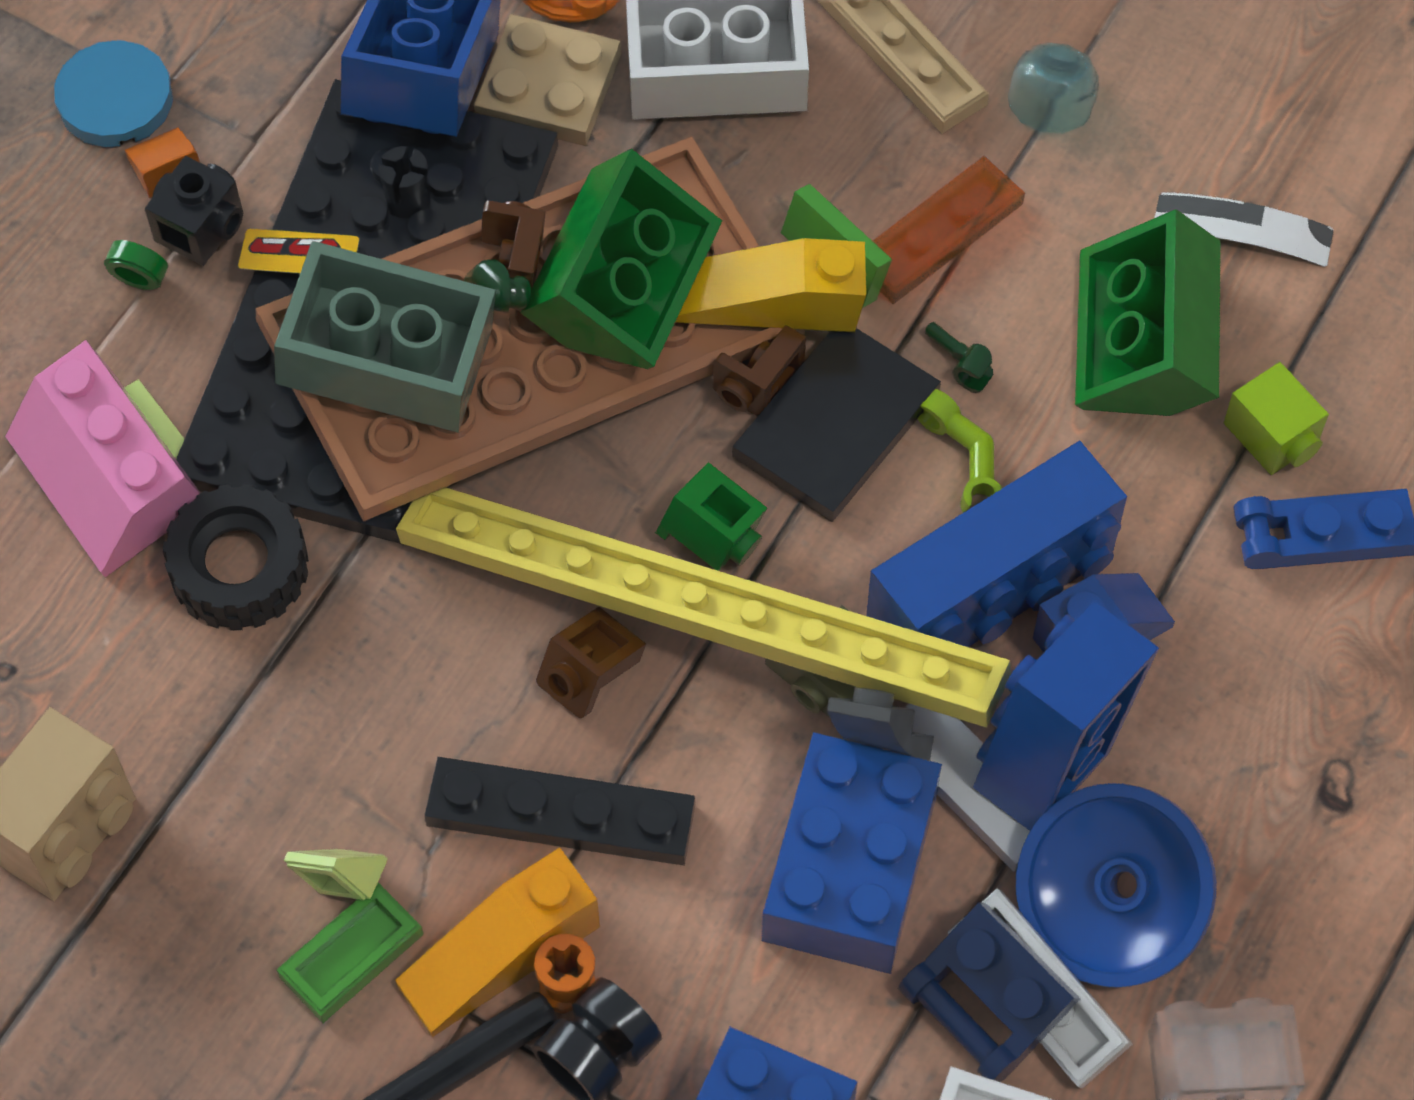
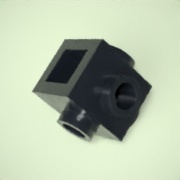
[144,156,244,266]

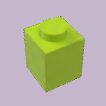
[1223,362,1329,476]

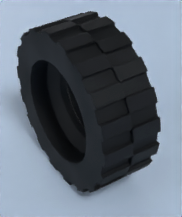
[163,484,309,631]

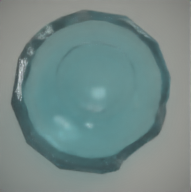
[1008,42,1099,133]

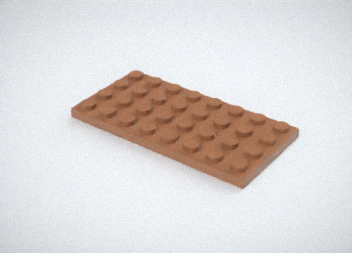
[256,136,805,521]

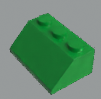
[520,148,723,369]
[1075,209,1221,416]

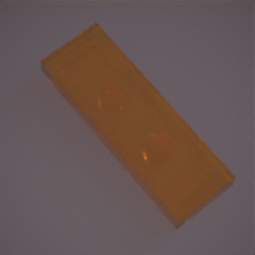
[873,156,1025,304]

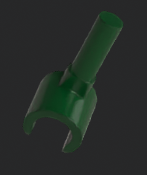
[925,322,993,393]

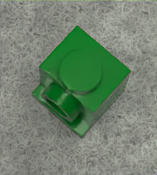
[655,462,767,571]

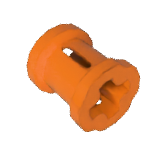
[534,934,595,1013]

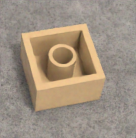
[0,707,136,902]

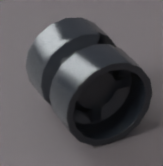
[532,977,662,1100]

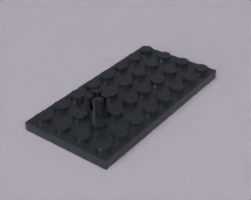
[176,79,558,545]

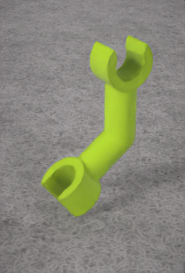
[917,389,1002,513]

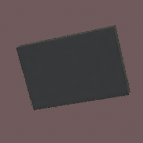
[732,328,941,522]

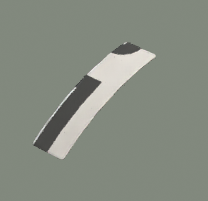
[1155,192,1333,267]

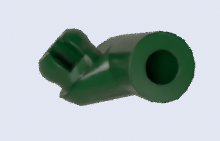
[464,260,531,313]

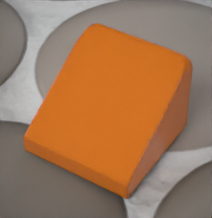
[124,127,200,198]

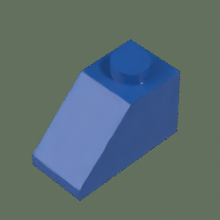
[1033,573,1175,653]

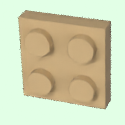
[474,14,621,146]

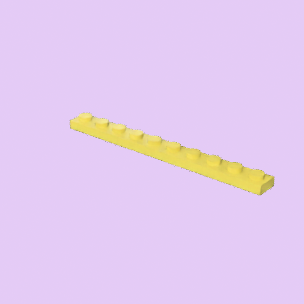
[396,487,1011,728]

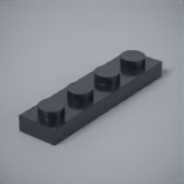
[424,757,695,866]

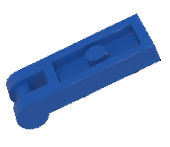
[1233,489,1414,569]

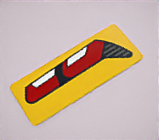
[238,229,359,273]

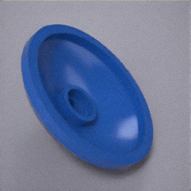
[1016,783,1217,987]

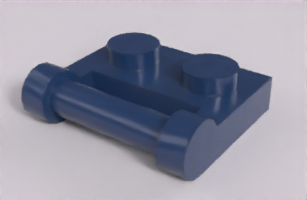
[898,902,1081,1083]

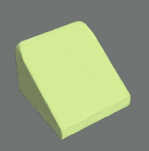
[284,849,387,900]

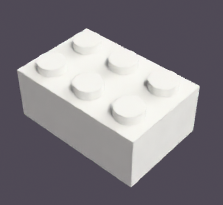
[626,0,809,119]

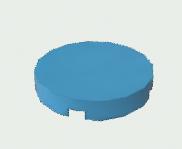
[54,40,173,148]

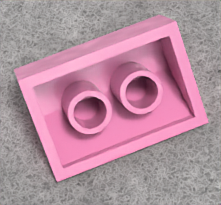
[5,340,200,577]

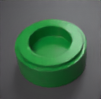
[104,240,169,290]

